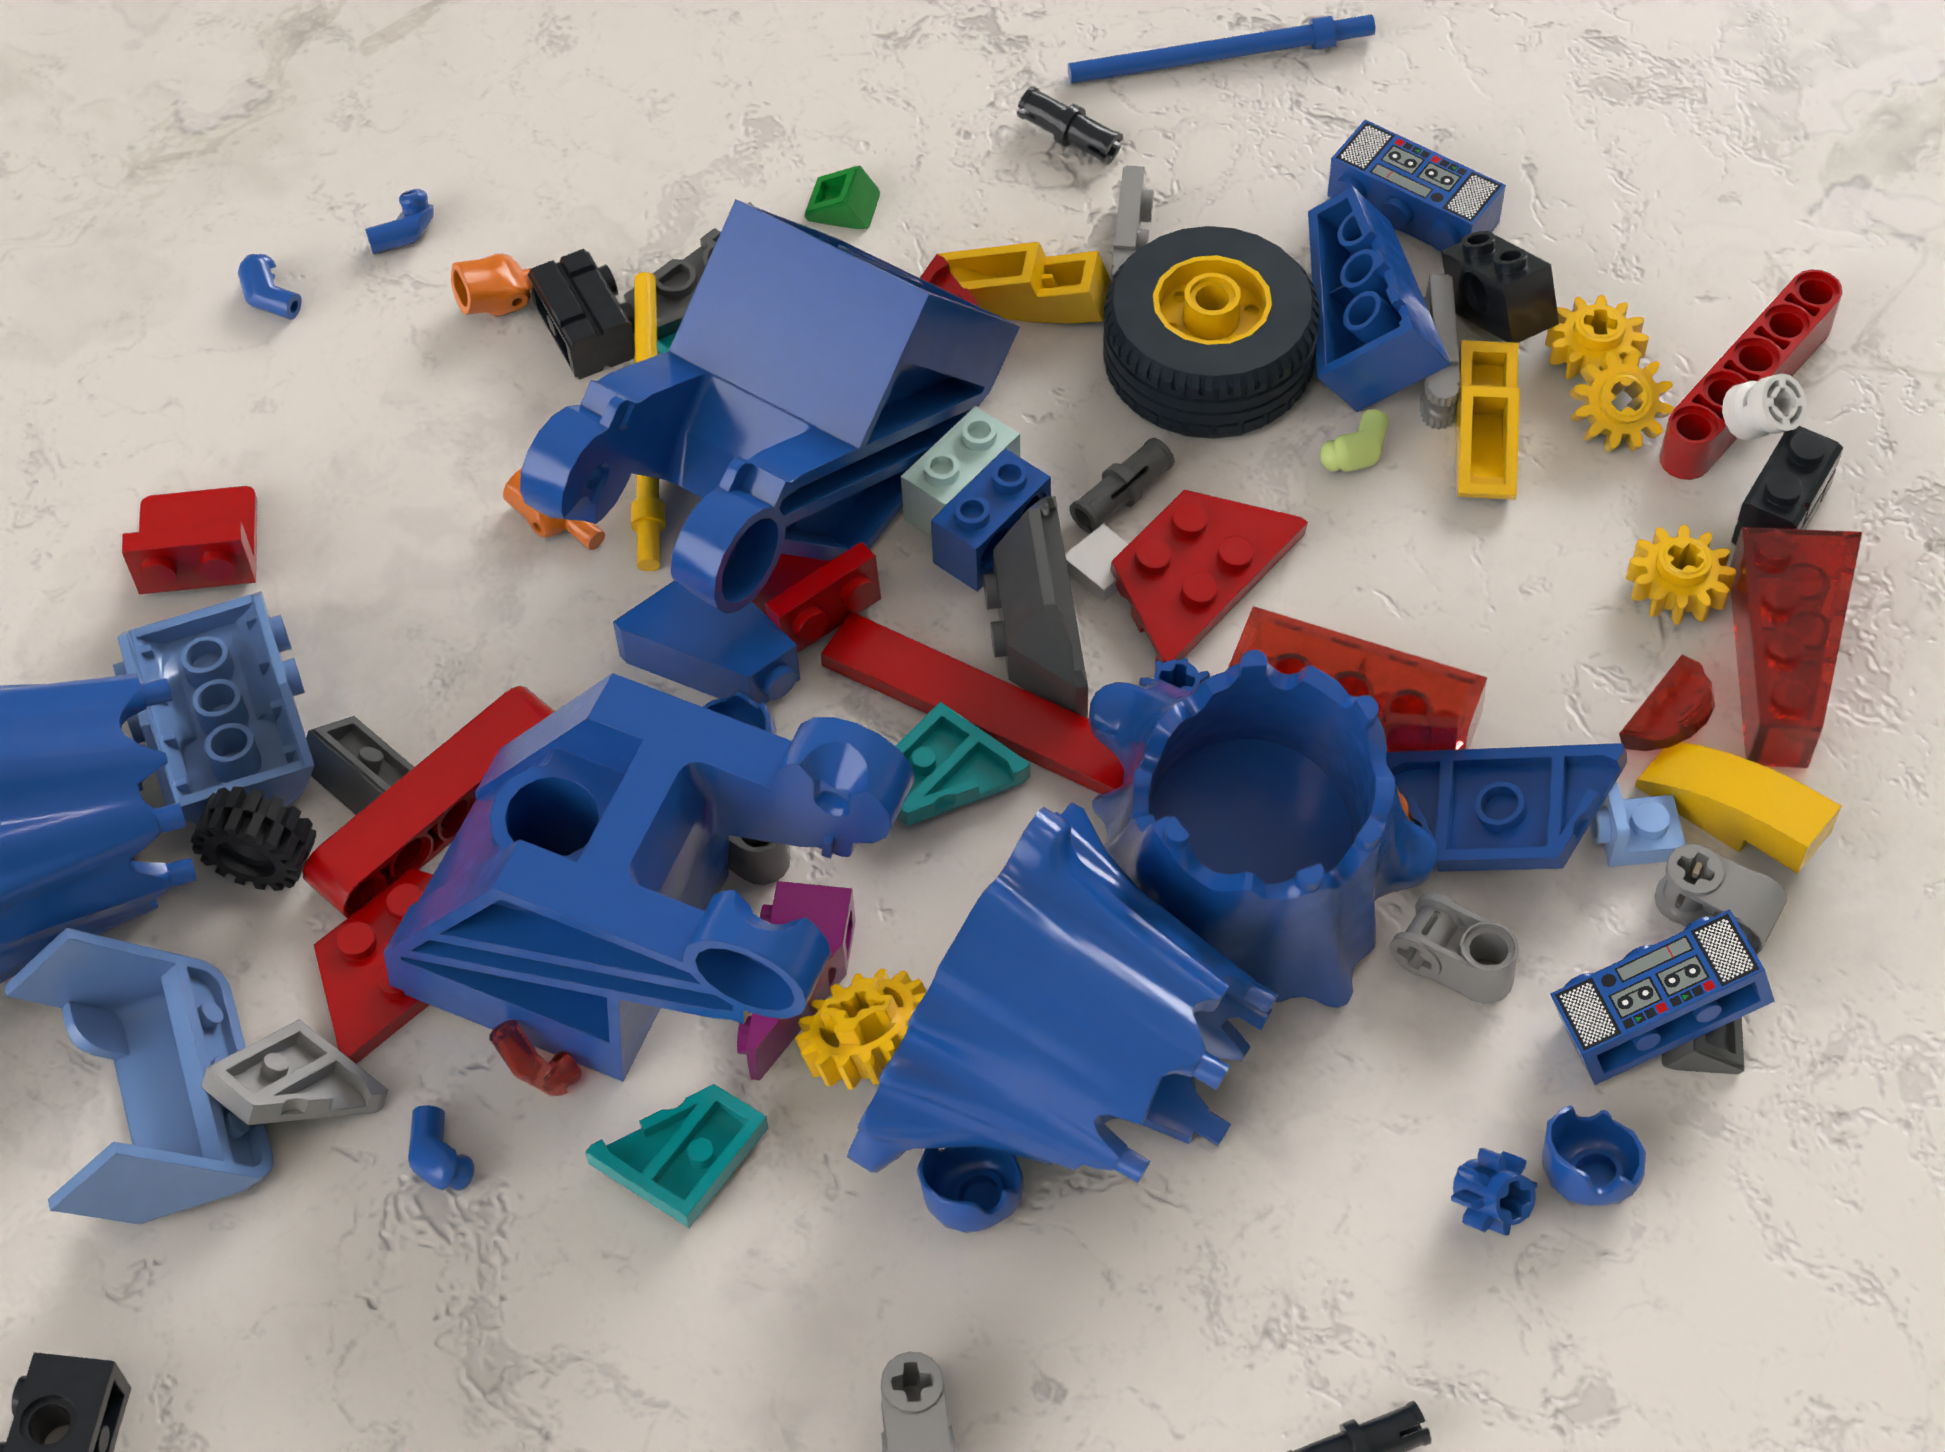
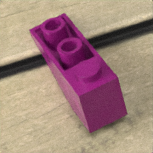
[737,881,856,1080]

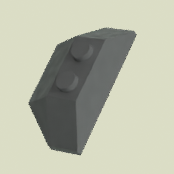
[983,496,1088,719]

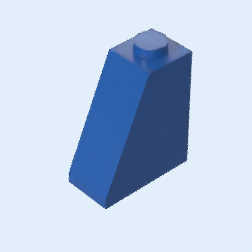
[613,580,800,704]

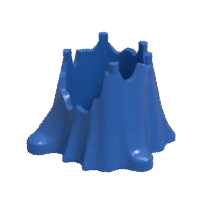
[1088,650,1439,1008]
[0,674,197,984]
[847,802,1278,1184]

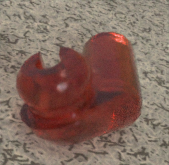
[489,1020,582,1097]

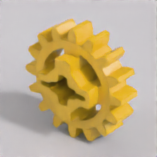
[795,969,927,1089]

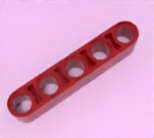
[1659,269,1843,480]
[302,686,555,918]

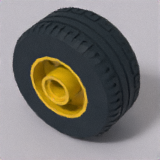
[1103,226,1320,439]

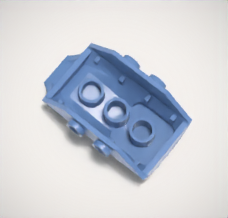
[113,591,314,825]

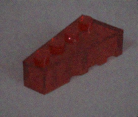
[1730,527,1862,768]
[1228,606,1487,752]

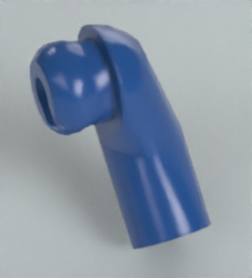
[408,1105,474,1191]

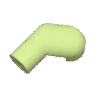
[1320,409,1389,472]

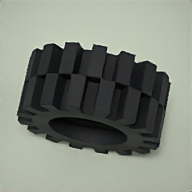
[190,786,317,891]

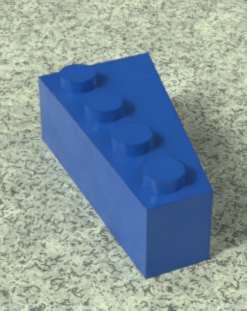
[1308,186,1452,412]

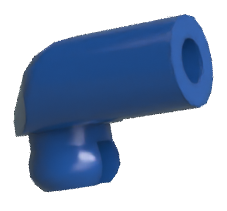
[365,189,434,254]
[237,254,302,320]

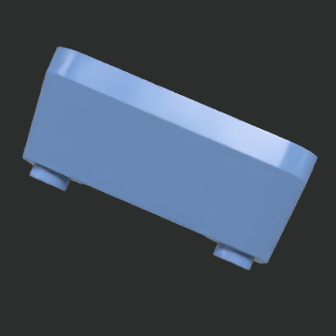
[4,928,273,1224]

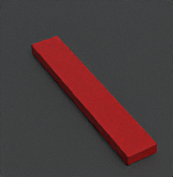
[821,611,1124,794]

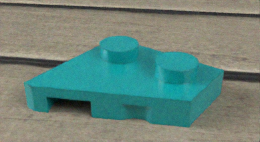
[895,702,1030,826]
[585,1084,769,1228]

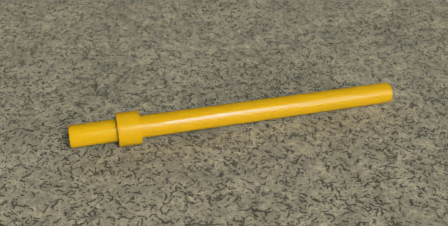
[631,272,666,571]

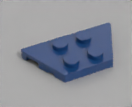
[1386,743,1627,872]

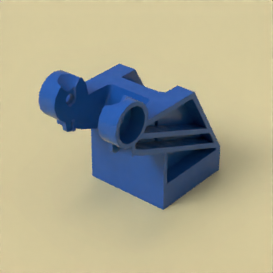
[520,199,1020,614]
[383,673,915,1082]

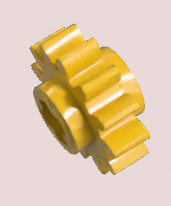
[1545,295,1649,385]
[1569,349,1674,452]
[1626,524,1736,625]

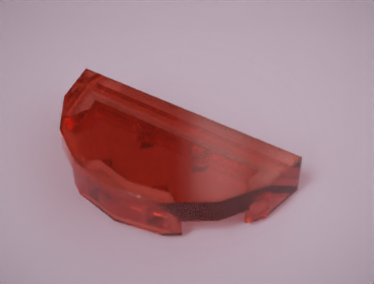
[1619,655,1715,751]

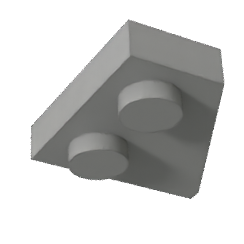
[201,1019,389,1125]

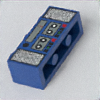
[1327,119,1506,251]
[1550,909,1775,1085]

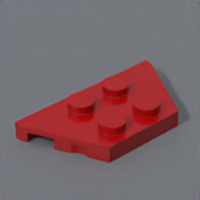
[1110,489,1308,663]
[314,868,434,1064]

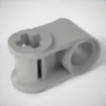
[1654,844,1787,955]
[1389,892,1519,1004]
[881,1351,955,1452]

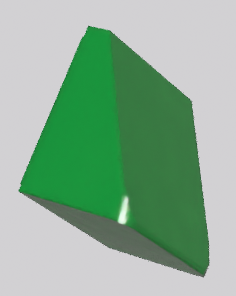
[804,166,880,229]

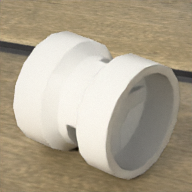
[1722,373,1807,441]

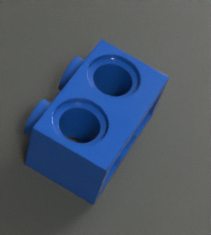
[931,448,1051,592]

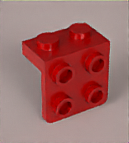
[122,486,258,595]
[752,541,881,653]

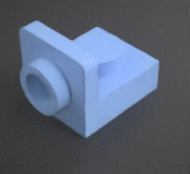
[1590,782,1686,867]

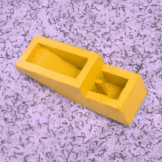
[937,242,1111,324]
[1456,340,1520,500]
[1635,740,1842,874]

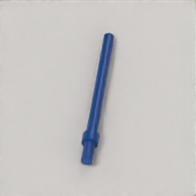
[1067,14,1376,84]

